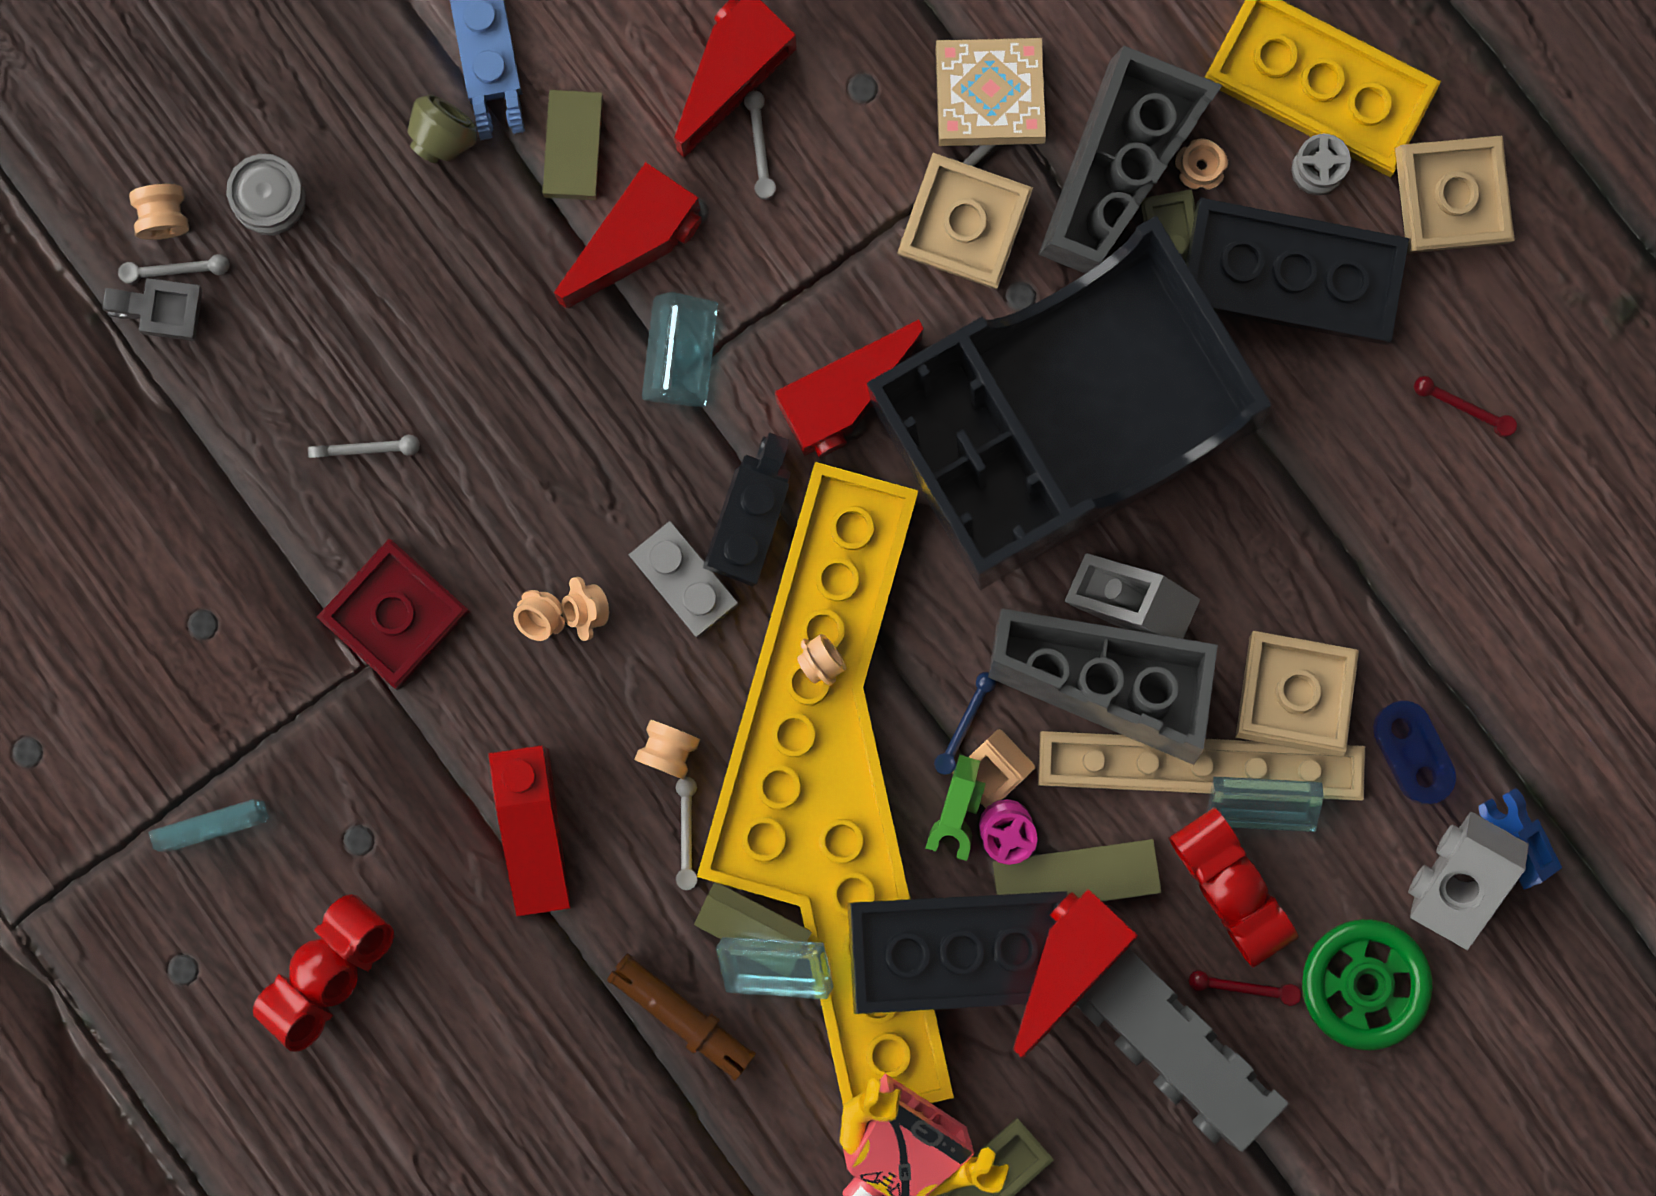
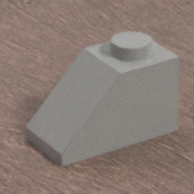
[1065,553,1200,639]

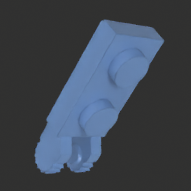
[450,0,525,140]

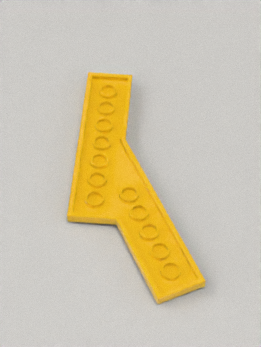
[697,462,954,1106]

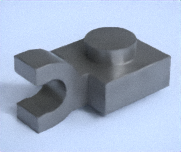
[102,278,203,341]

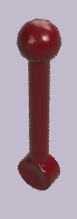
[1414,376,1517,437]
[1188,970,1301,1006]

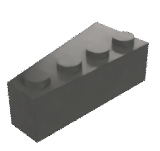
[1038,46,1222,274]
[988,608,1218,765]
[1076,949,1289,1152]

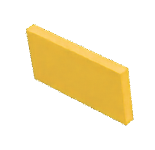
[1205,0,1441,177]

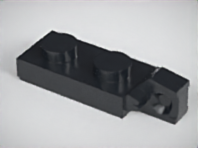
[703,432,791,586]

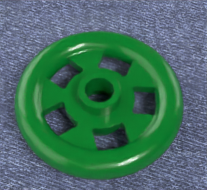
[1302,919,1433,1050]

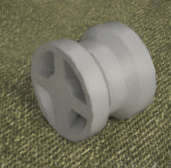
[1291,133,1351,196]

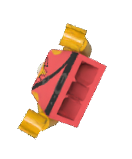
[840,1073,1010,1196]

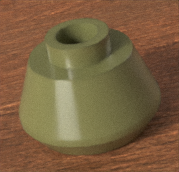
[407,94,477,164]

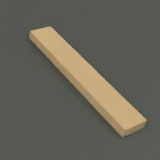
[1038,731,1365,801]

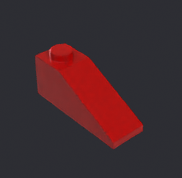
[674,0,797,157]
[554,162,702,309]
[775,319,924,457]
[488,745,571,916]
[1013,889,1137,1059]

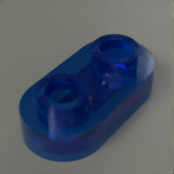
[1373,701,1456,804]

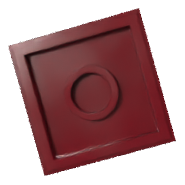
[317,538,470,690]

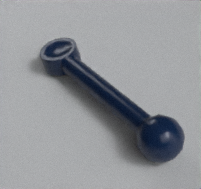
[934,672,997,775]

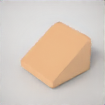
[952,729,1035,808]

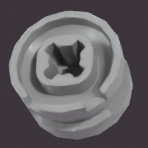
[226,154,306,235]

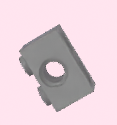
[1408,812,1529,950]

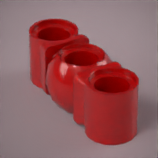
[1168,807,1299,968]
[253,894,394,1052]

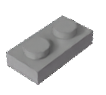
[628,521,738,639]

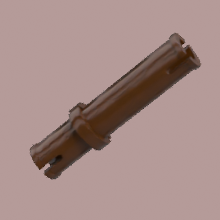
[606,953,757,1081]

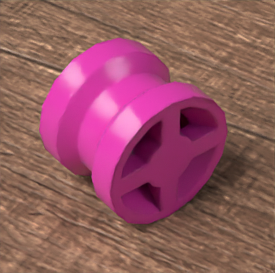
[979,799,1038,865]

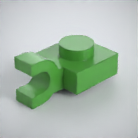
[926,755,986,861]

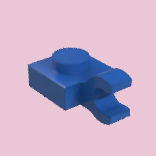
[1479,788,1562,889]

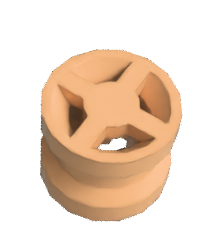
[129,184,189,240]
[634,720,700,780]

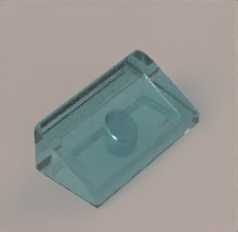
[642,292,718,407]

